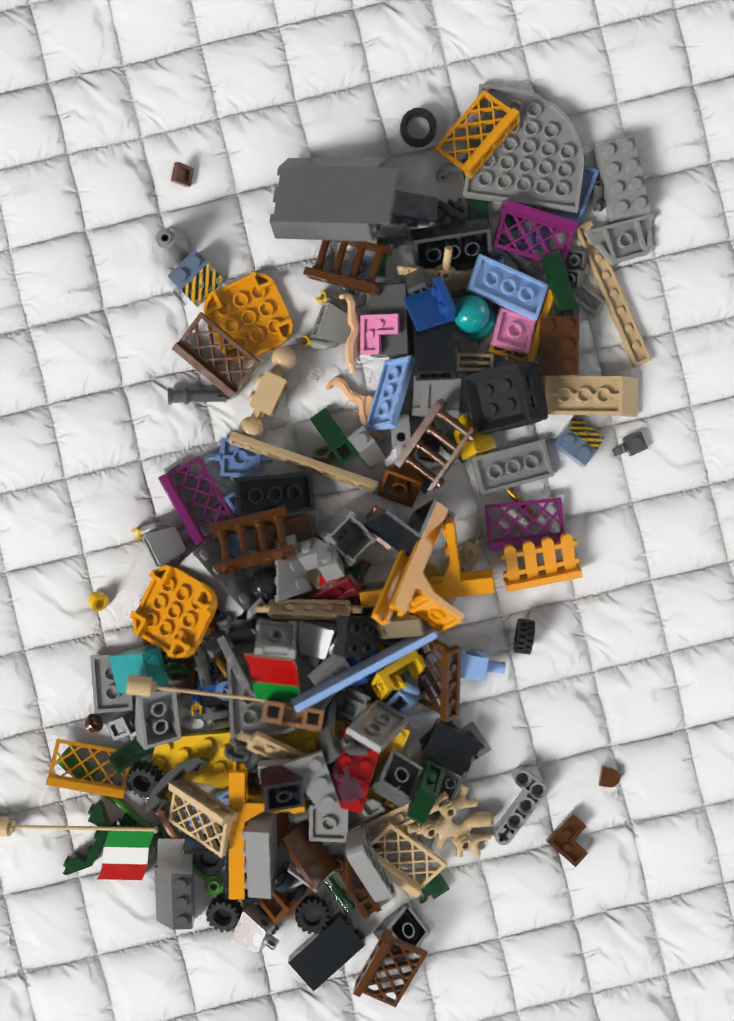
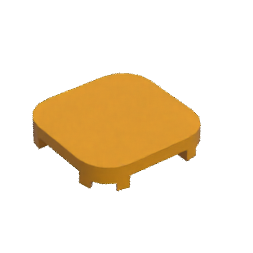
[203,272,294,363]
[130,565,217,658]

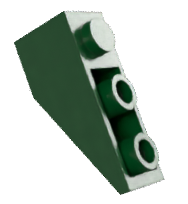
[310,408,358,466]

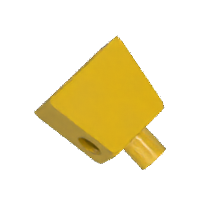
[454,413,497,460]

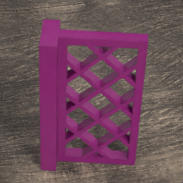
[492,200,579,265]
[158,456,234,546]
[484,497,565,551]

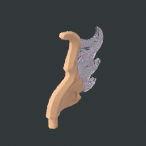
[339,293,369,373]
[326,359,385,441]

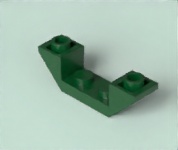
[406,757,445,825]
[63,799,112,875]

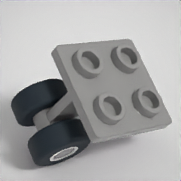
[274,859,322,903]

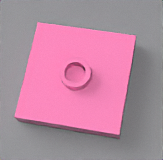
[490,307,536,355]

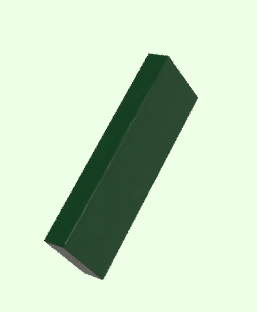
[541,252,578,313]

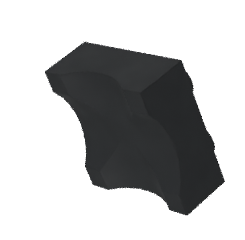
[332,615,375,658]

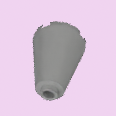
[152,228,191,267]

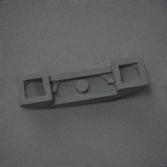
[319,689,344,764]
[144,757,210,814]

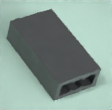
[368,281,413,358]

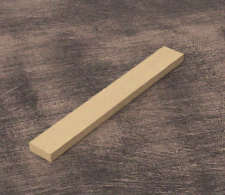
[574,220,652,368]
[228,431,378,493]

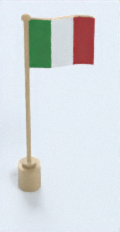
[0,817,159,880]

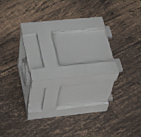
[410,376,464,420]
[314,507,378,566]
[255,619,297,662]

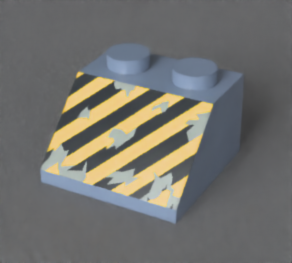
[168,249,225,307]
[551,415,605,467]

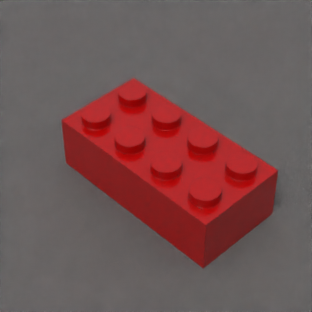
[331,723,379,814]

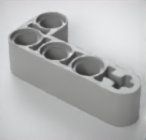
[493,767,547,845]
[345,826,396,902]

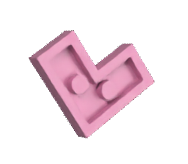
[360,314,400,355]

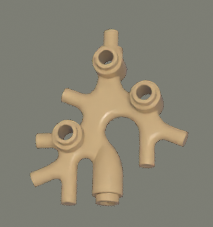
[407,785,494,857]

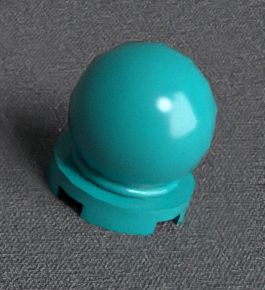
[453,295,496,341]

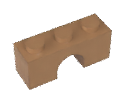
[261,700,324,732]

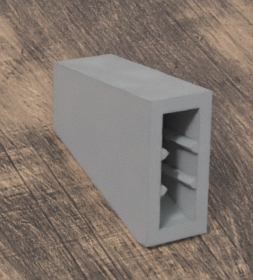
[347,426,386,470]

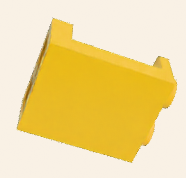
[370,650,426,702]

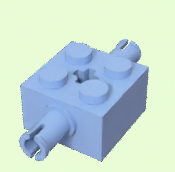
[427,647,506,681]

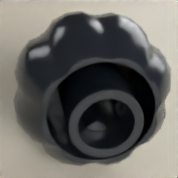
[248,568,277,604]

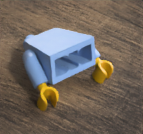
[366,674,422,714]

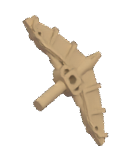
[397,246,473,292]

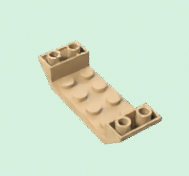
[541,376,638,417]

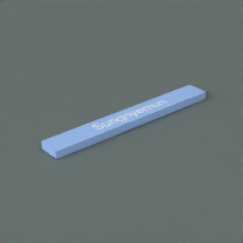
[290,626,438,712]

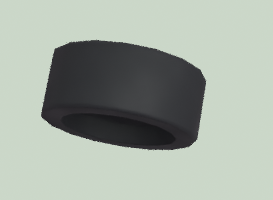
[400,108,437,148]

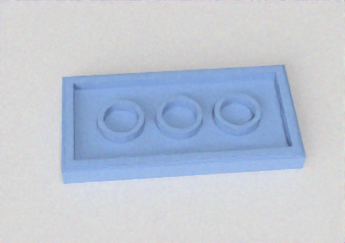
[466,254,549,321]
[365,355,414,432]

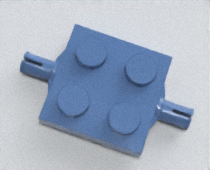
[207,438,273,477]

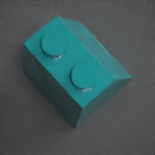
[108,645,169,693]

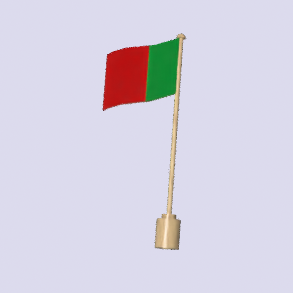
[126,653,301,705]

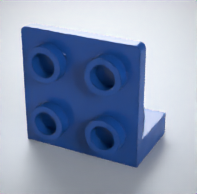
[404,276,456,332]

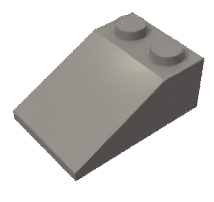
[135,685,181,750]

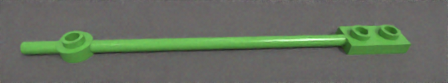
[56,747,239,902]

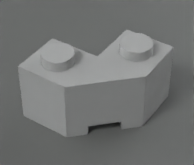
[297,538,345,581]

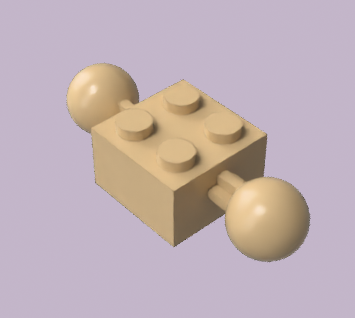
[239,346,296,439]

